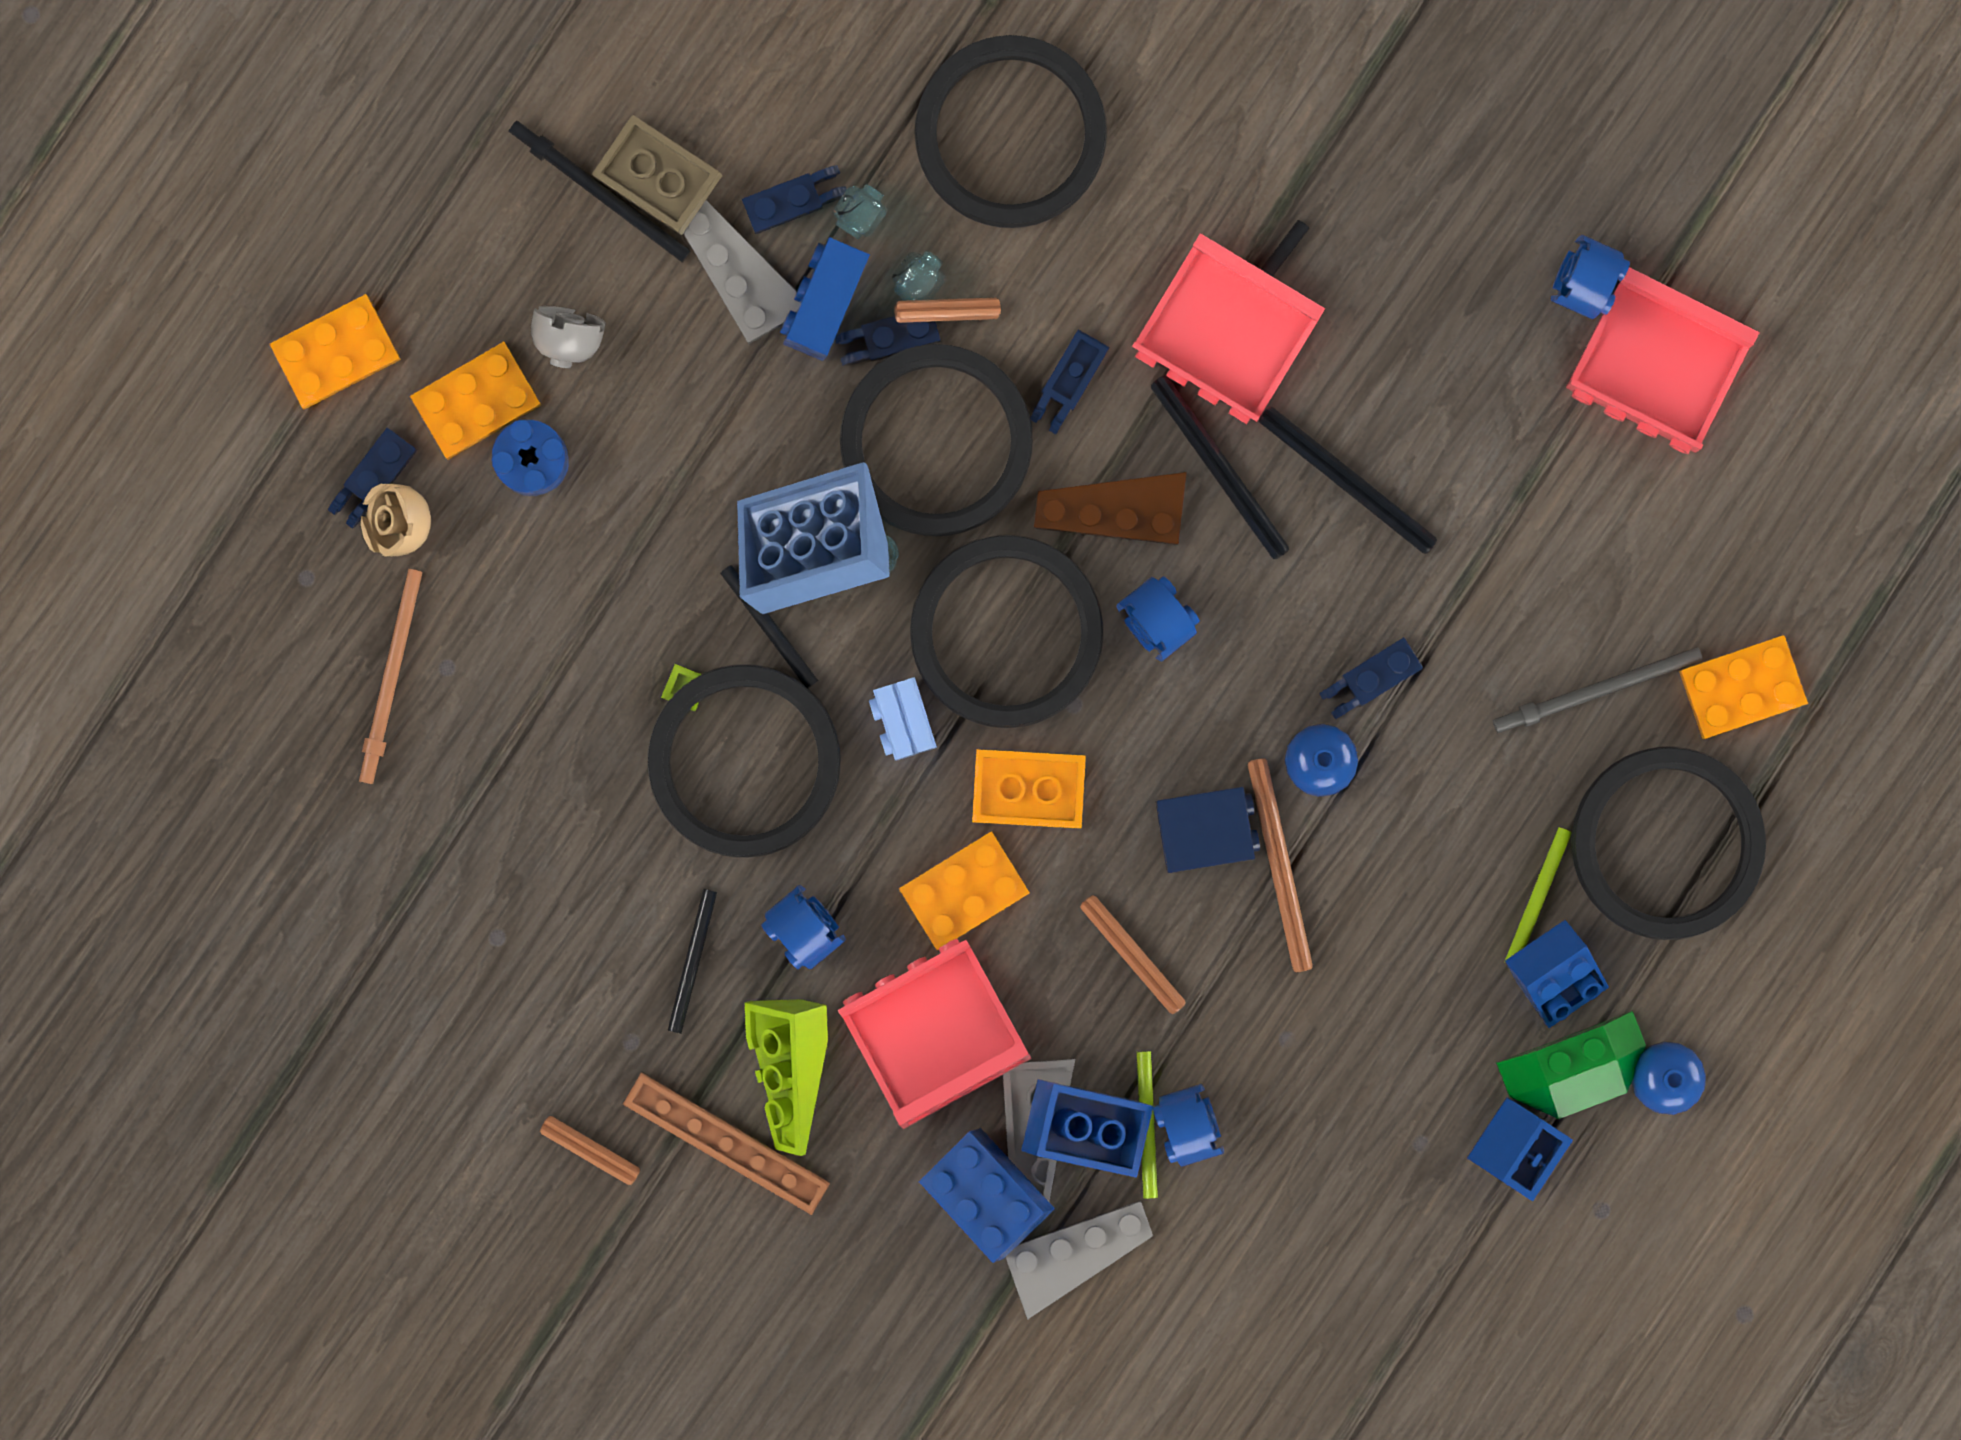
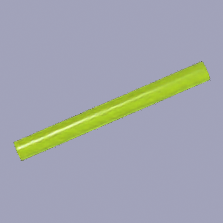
[1504,827,1572,963]
[1137,1051,1158,1199]

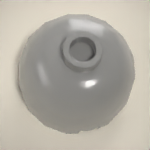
[531,306,606,368]

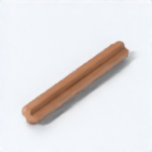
[1080,895,1186,1014]

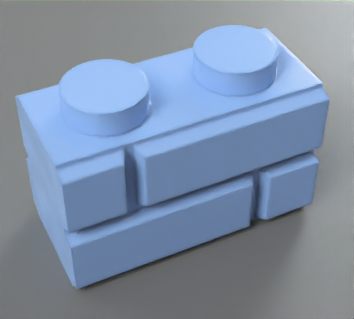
[869,677,937,761]

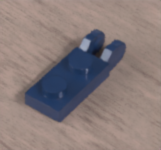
[742,165,848,234]
[835,316,941,366]
[1030,329,1110,434]
[328,428,417,529]
[1319,637,1423,719]

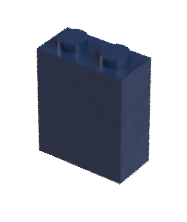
[1155,787,1260,873]

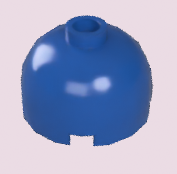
[1285,724,1358,797]
[1631,1042,1706,1115]

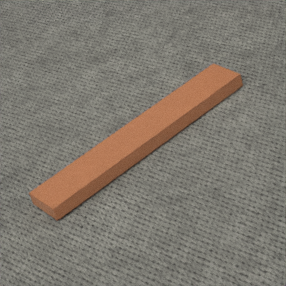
[623,1073,830,1215]

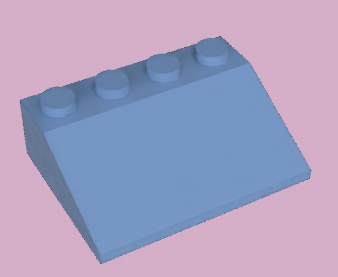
[737,462,890,614]

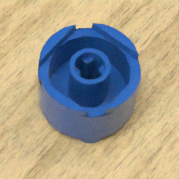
[1551,235,1630,319]
[492,420,569,496]
[1116,576,1200,662]
[761,885,846,970]
[1153,1084,1224,1167]

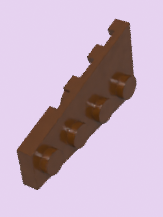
[1034,472,1187,545]

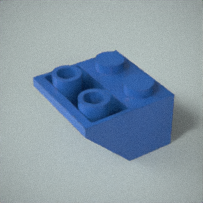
[1505,920,1609,1028]
[1467,1097,1573,1201]

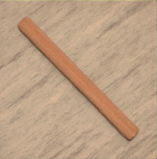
[1248,758,1313,972]

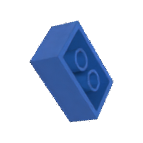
[780,237,870,361]
[1021,1079,1153,1178]
[919,1128,1055,1263]

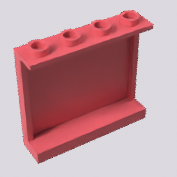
[1132,233,1325,424]
[1566,267,1760,454]
[838,939,1032,1129]

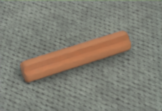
[894,298,1001,323]
[540,1116,640,1185]

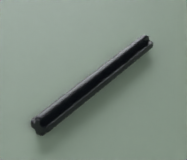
[1151,375,1289,559]
[1259,406,1437,554]

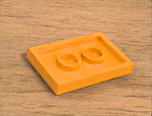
[269,294,401,410]
[410,341,541,460]
[1679,635,1808,739]
[972,749,1086,829]
[899,831,1030,950]

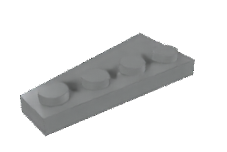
[683,200,800,344]
[1003,1059,1075,1202]
[1006,1200,1153,1320]

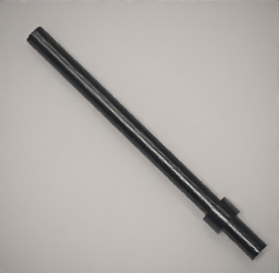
[509,120,691,263]

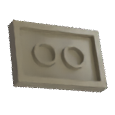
[592,115,723,235]

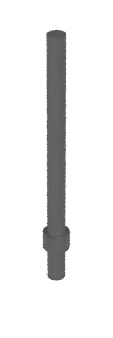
[1493,647,1703,733]

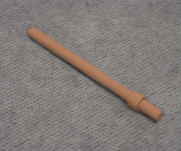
[359,569,423,784]

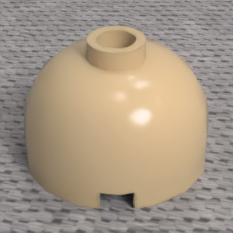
[361,484,431,556]

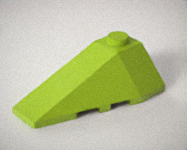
[745,999,828,1156]

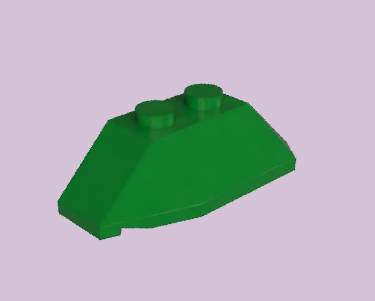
[1496,1011,1646,1119]

